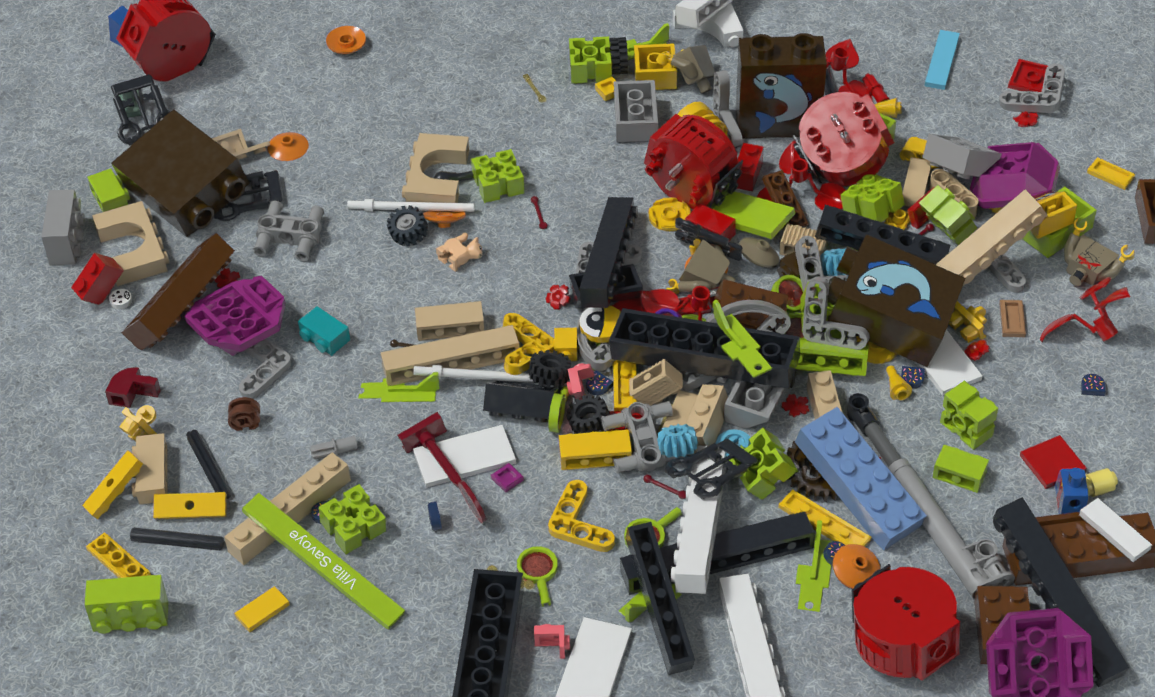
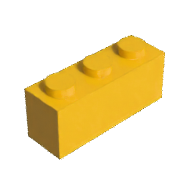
[559,430,632,470]

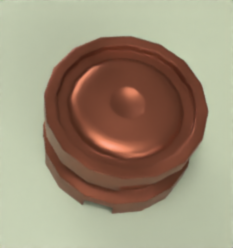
[228,397,260,431]

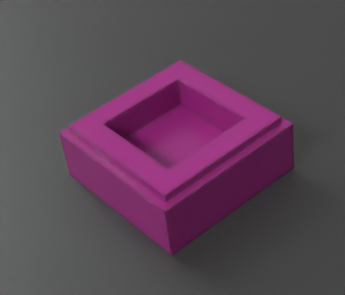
[491,463,524,492]

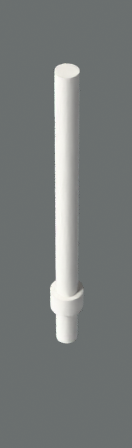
[347,199,475,212]
[413,365,539,383]

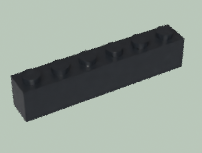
[625,522,695,675]

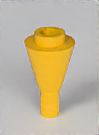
[874,98,902,118]
[886,365,912,401]

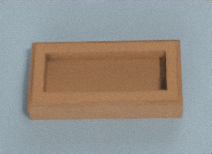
[999,300,1026,337]

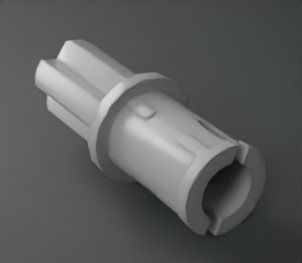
[310,435,358,459]

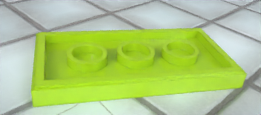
[707,191,795,239]

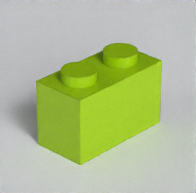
[87,168,130,212]
[932,444,989,493]

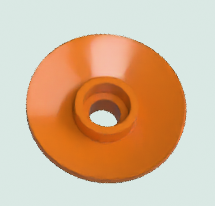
[326,26,366,54]
[267,132,309,161]
[423,211,466,228]
[833,544,880,589]

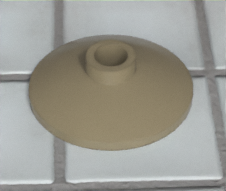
[739,237,779,268]

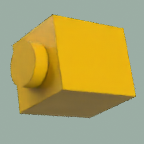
[554,327,577,361]

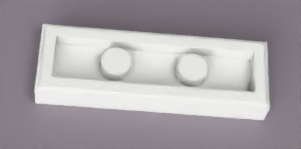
[1079,498,1152,562]

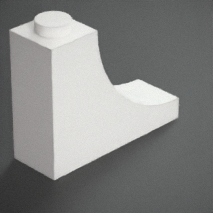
[673,2,743,47]

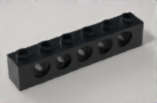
[815,204,951,265]

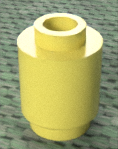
[1086,468,1118,497]

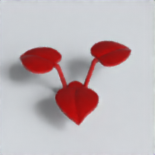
[826,39,872,100]
[757,141,846,210]
[1040,277,1130,343]
[641,286,719,321]

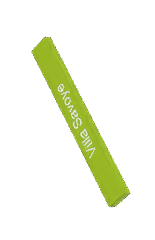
[242,493,405,630]

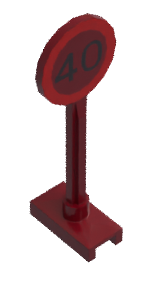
[397,412,487,524]

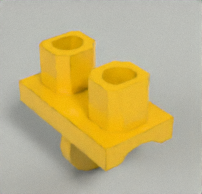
[949,301,987,343]
[119,405,157,442]

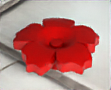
[1013,111,1038,127]
[215,268,240,289]
[545,285,571,310]
[964,340,990,361]
[781,394,809,417]

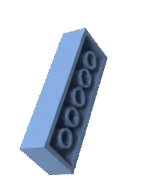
[795,407,927,550]

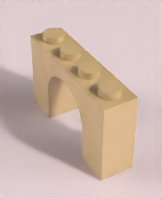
[402,133,470,203]
[92,201,169,286]

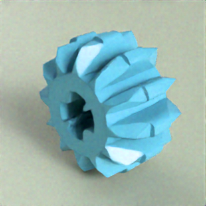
[820,248,846,276]
[657,424,698,458]

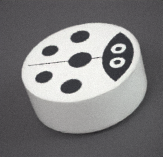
[109,289,132,309]

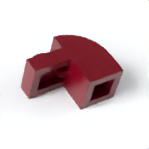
[105,367,161,408]

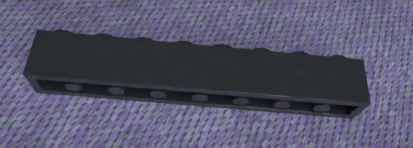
[580,197,638,308]
[993,497,1130,688]
[620,511,815,595]

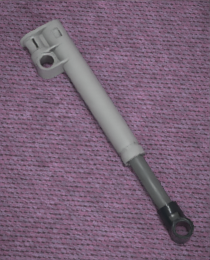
[847,393,1015,599]

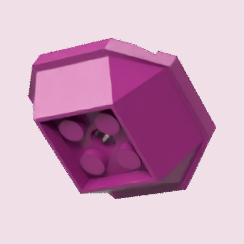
[969,142,1060,209]
[185,275,286,356]
[986,608,1093,697]

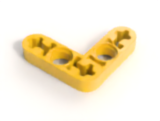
[502,313,554,375]
[548,480,615,552]

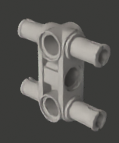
[253,201,324,261]
[601,401,684,474]

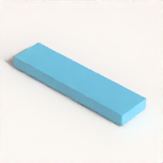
[925,30,960,90]

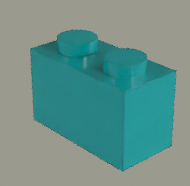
[298,306,350,356]

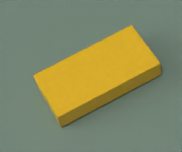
[1087,157,1135,190]
[234,586,290,633]

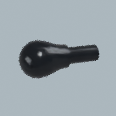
[434,171,473,181]

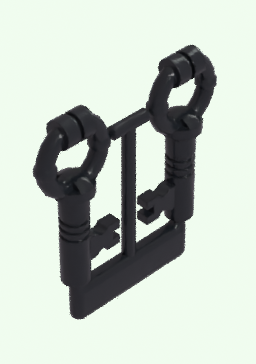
[111,74,171,146]
[214,170,283,221]
[675,218,743,261]
[665,439,758,499]

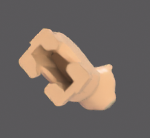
[436,232,483,272]

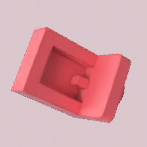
[567,363,595,400]
[534,624,570,659]

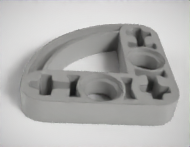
[706,300,791,334]
[577,305,615,371]

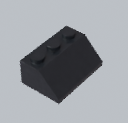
[569,264,643,308]
[483,380,561,422]

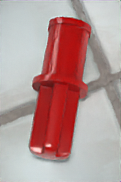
[862,73,890,103]

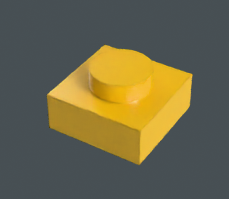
[595,77,616,101]

